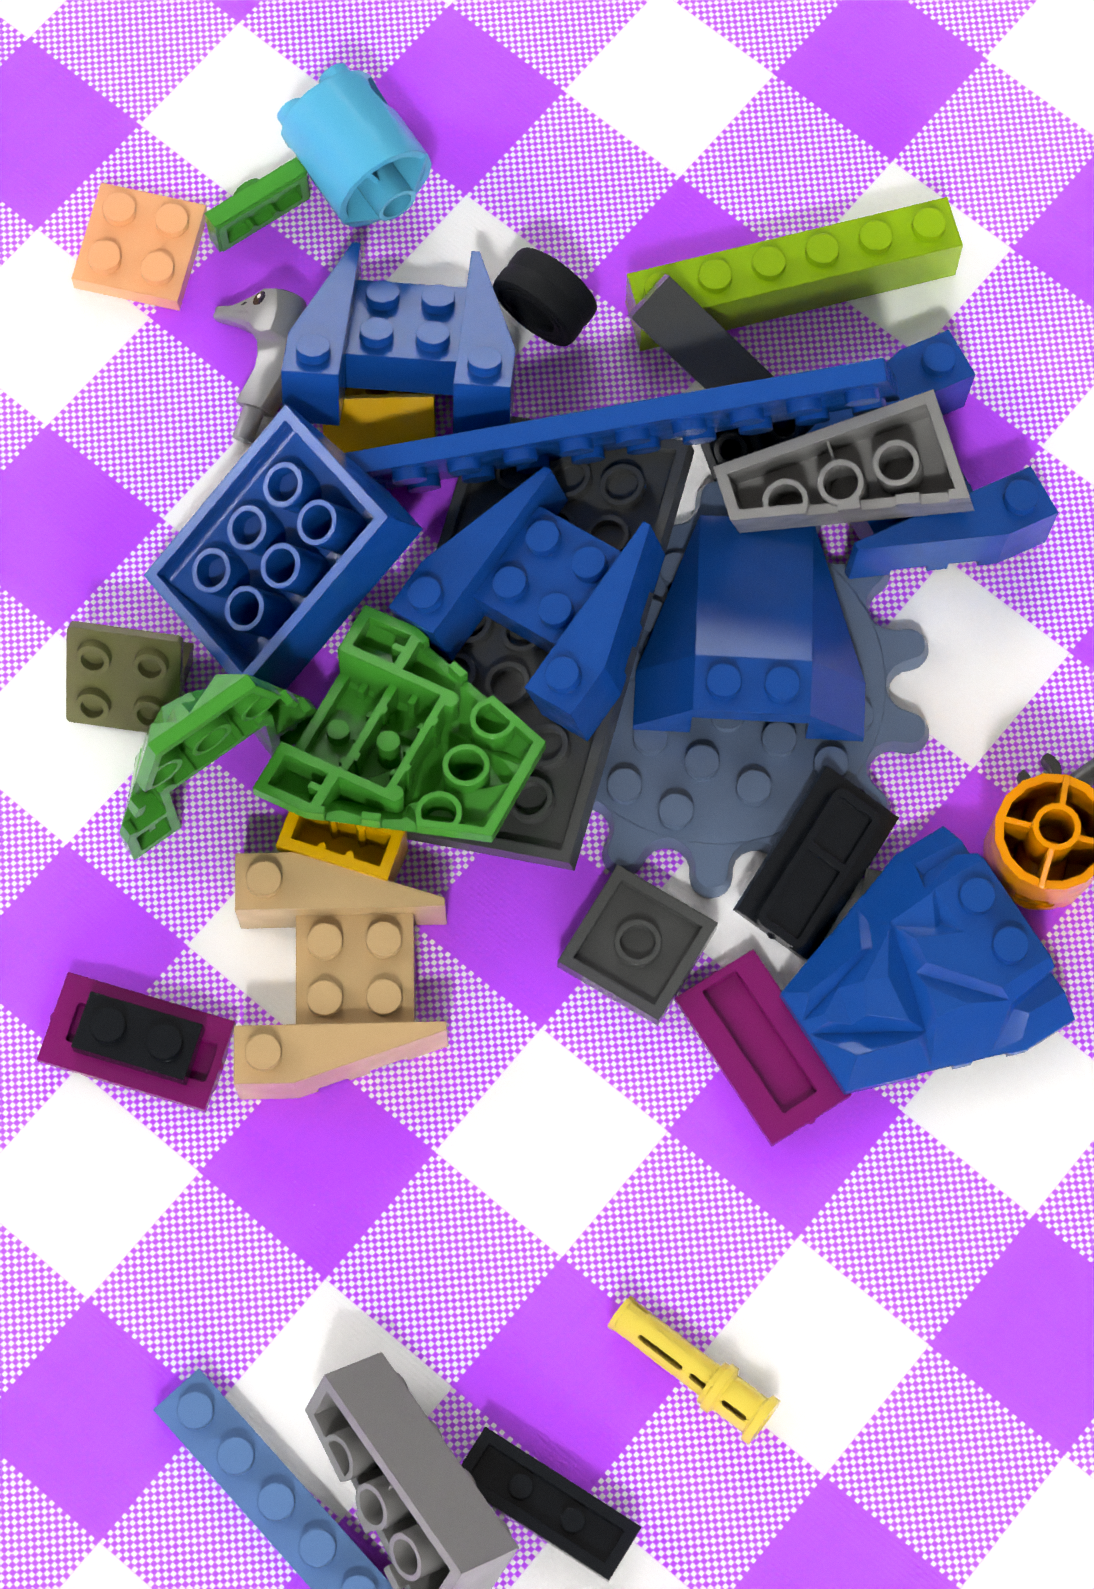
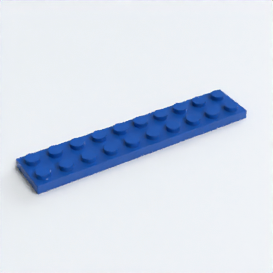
[345,358,900,493]

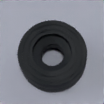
[493,247,597,346]

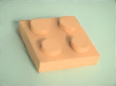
[71,182,207,311]

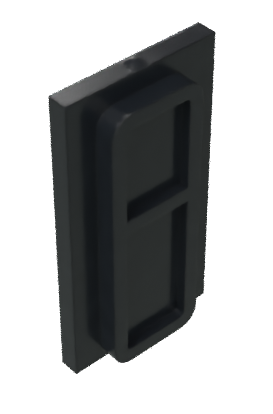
[733,765,899,962]

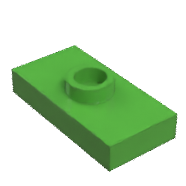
[204,157,311,252]

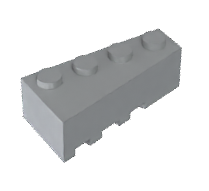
[713,389,975,533]
[305,1352,519,1589]

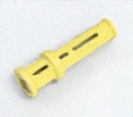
[607,1296,781,1445]

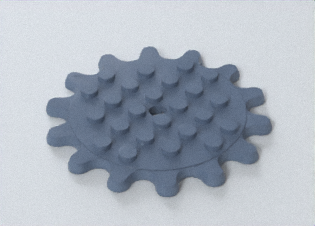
[592,481,929,899]

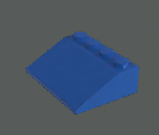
[143,404,423,690]

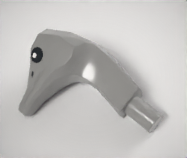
[213,288,307,445]

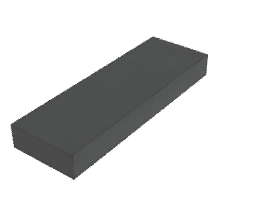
[627,274,774,389]

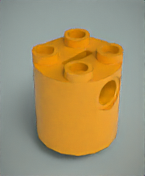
[983,773,1094,910]

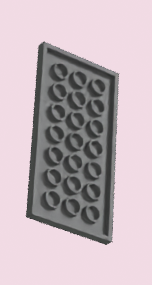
[407,416,694,871]

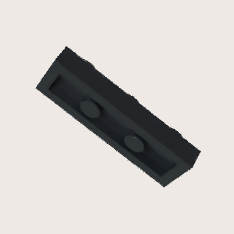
[461,1427,642,1582]

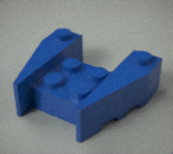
[281,242,516,434]
[806,330,1059,579]
[388,466,665,742]

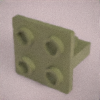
[66,621,194,733]

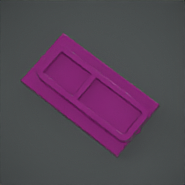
[674,949,852,1147]
[37,972,236,1112]

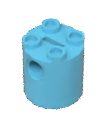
[277,63,432,227]

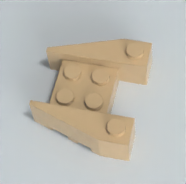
[234,852,449,1100]

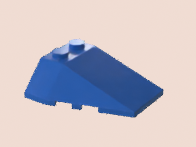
[633,515,866,742]

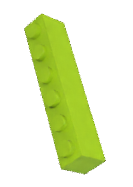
[625,197,963,351]

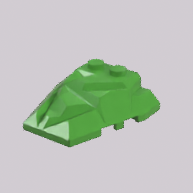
[253,605,546,843]
[119,674,317,860]

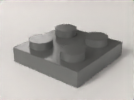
[557,865,718,1026]

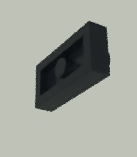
[71,991,205,1085]

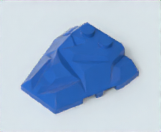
[779,826,1075,1095]

